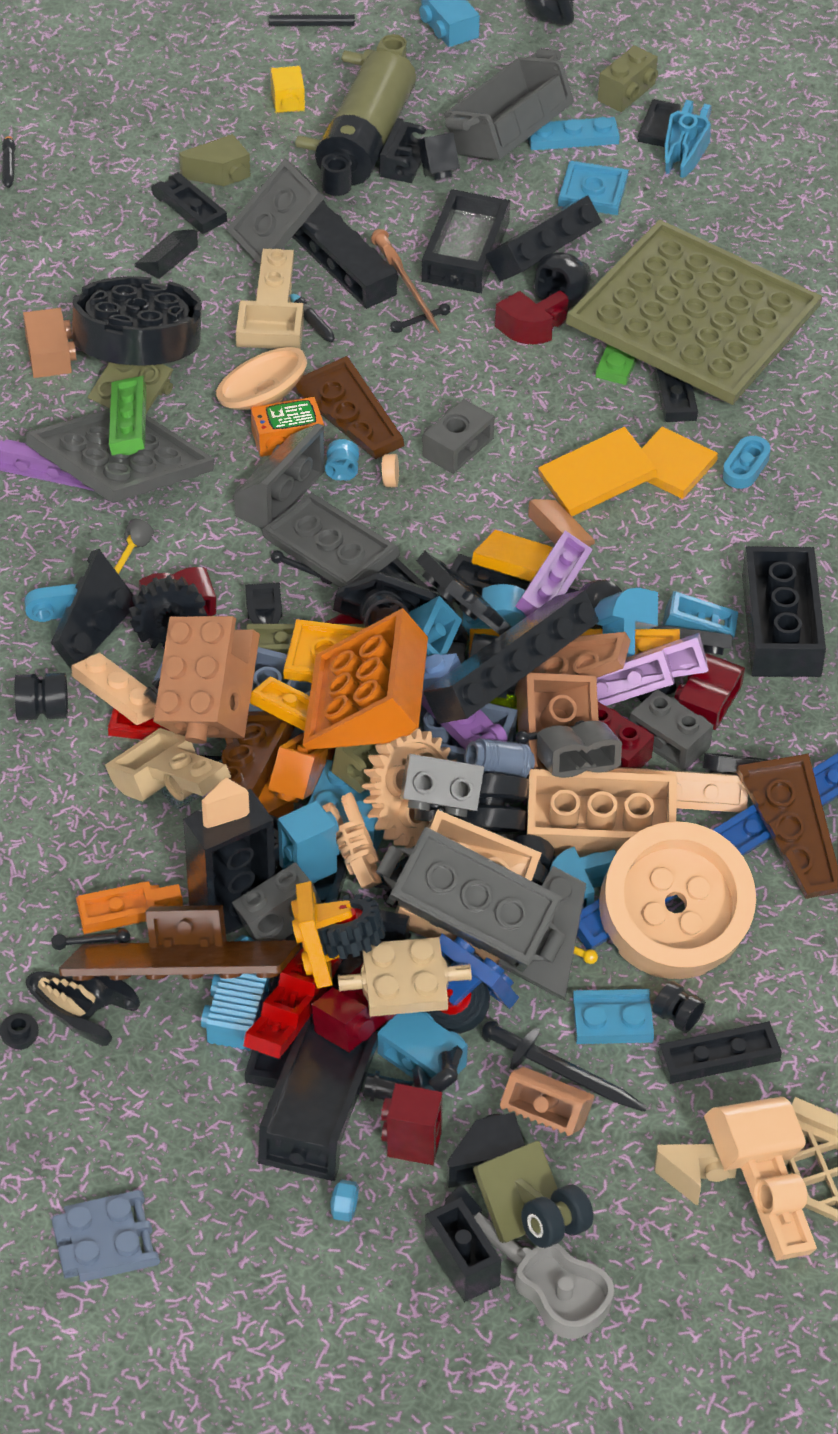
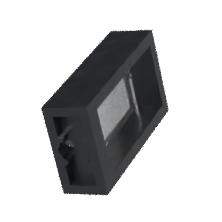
[421,189,510,294]

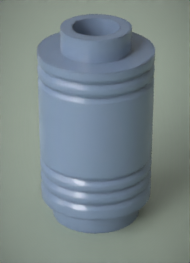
[465,738,535,778]

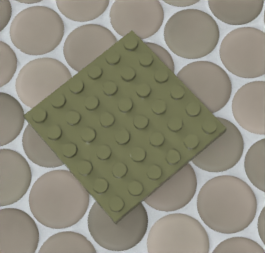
[566,219,823,405]

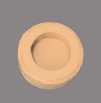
[382,454,399,487]

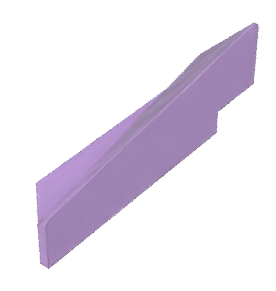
[596,633,709,706]

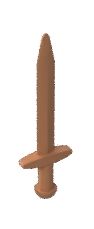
[371,229,441,333]

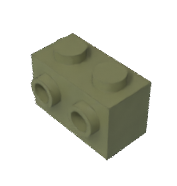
[598,45,658,112]

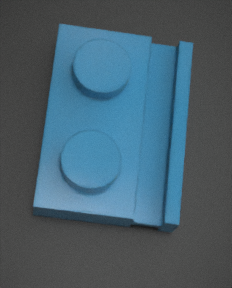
[573,989,654,1044]

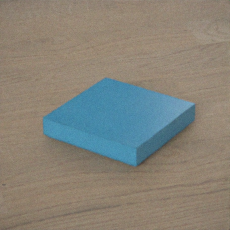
[558,161,629,215]

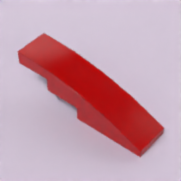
[243,948,343,1059]

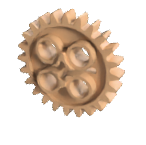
[362,728,457,848]

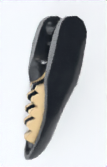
[25,971,140,1046]

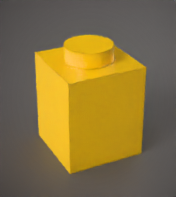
[271,66,305,113]

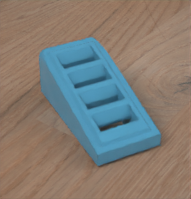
[662,591,738,639]

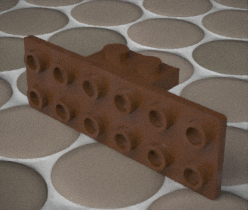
[59,905,300,981]

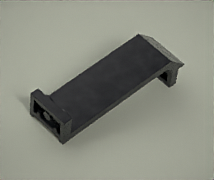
[258,900,411,1182]

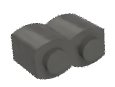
[537,721,622,778]

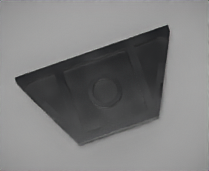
[416,550,512,636]

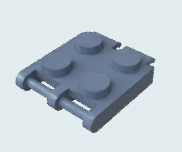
[51,1190,160,1282]

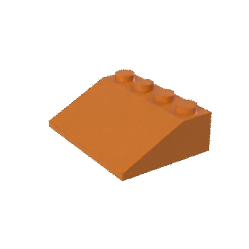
[302,608,428,750]

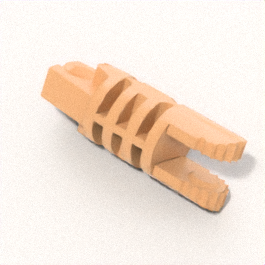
[322,792,382,889]

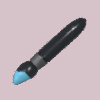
[290,293,335,342]

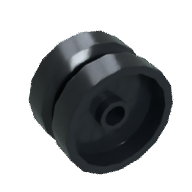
[451,773,529,833]

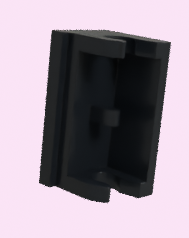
[380,118,426,184]

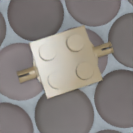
[338,937,472,1016]

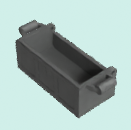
[444,49,574,160]
[376,826,566,972]

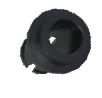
[363,1070,413,1102]

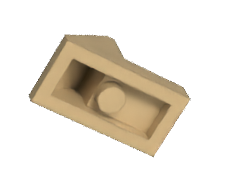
[655,1144,737,1205]

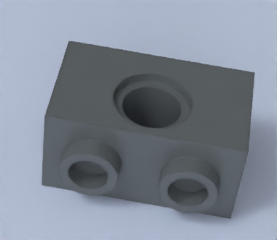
[422,399,495,474]

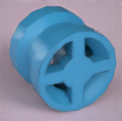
[325,439,359,480]

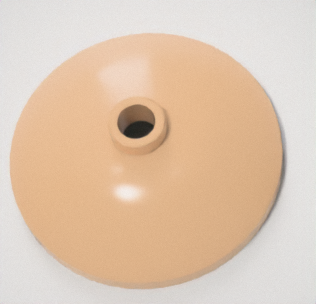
[216,347,307,410]

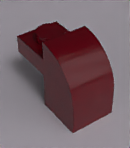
[495,291,569,344]

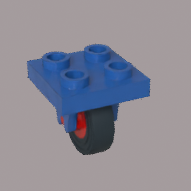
[427,933,519,1034]

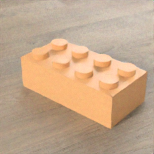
[527,769,677,857]

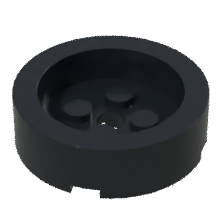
[72,276,202,366]

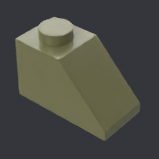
[179,134,251,186]

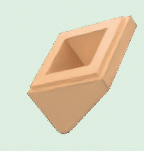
[202,777,249,828]

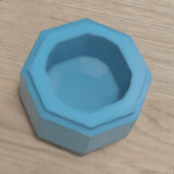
[330,1179,359,1222]

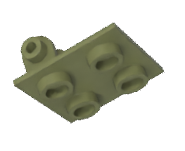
[87,362,174,414]

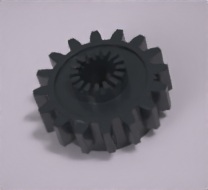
[128,575,207,649]

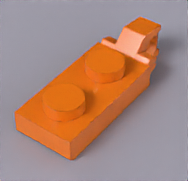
[76,881,183,934]

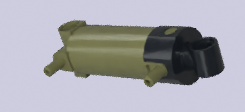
[295,34,417,196]

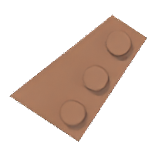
[514,632,631,700]

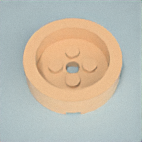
[599,821,756,979]

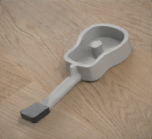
[445,1186,614,1339]

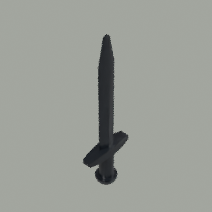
[481,1021,647,1111]

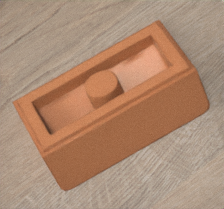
[528,499,595,546]

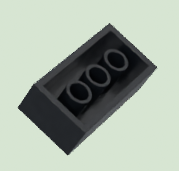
[742,546,826,677]
[183,789,275,935]

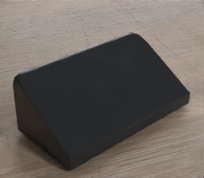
[135,229,198,279]

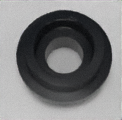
[0,1013,39,1050]

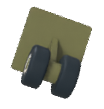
[473,1141,594,1248]

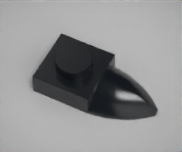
[245,582,282,624]

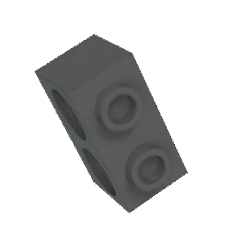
[232,862,322,941]

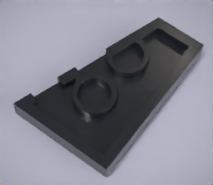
[51,549,135,669]

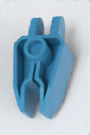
[665,100,711,178]

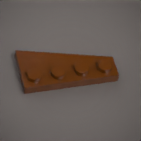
[292,356,405,459]
[222,711,295,798]
[736,753,838,899]

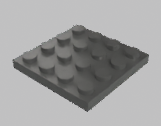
[26,408,215,503]

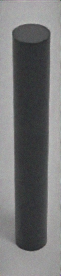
[269,15,355,26]

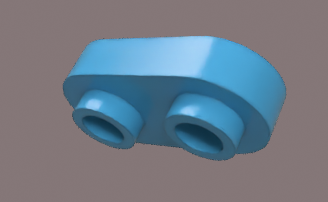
[722,436,771,489]
[24,584,77,622]

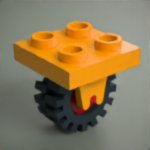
[291,881,386,989]

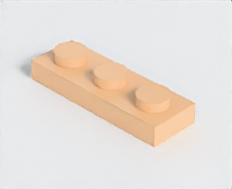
[72,653,156,725]

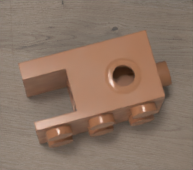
[153,616,260,744]

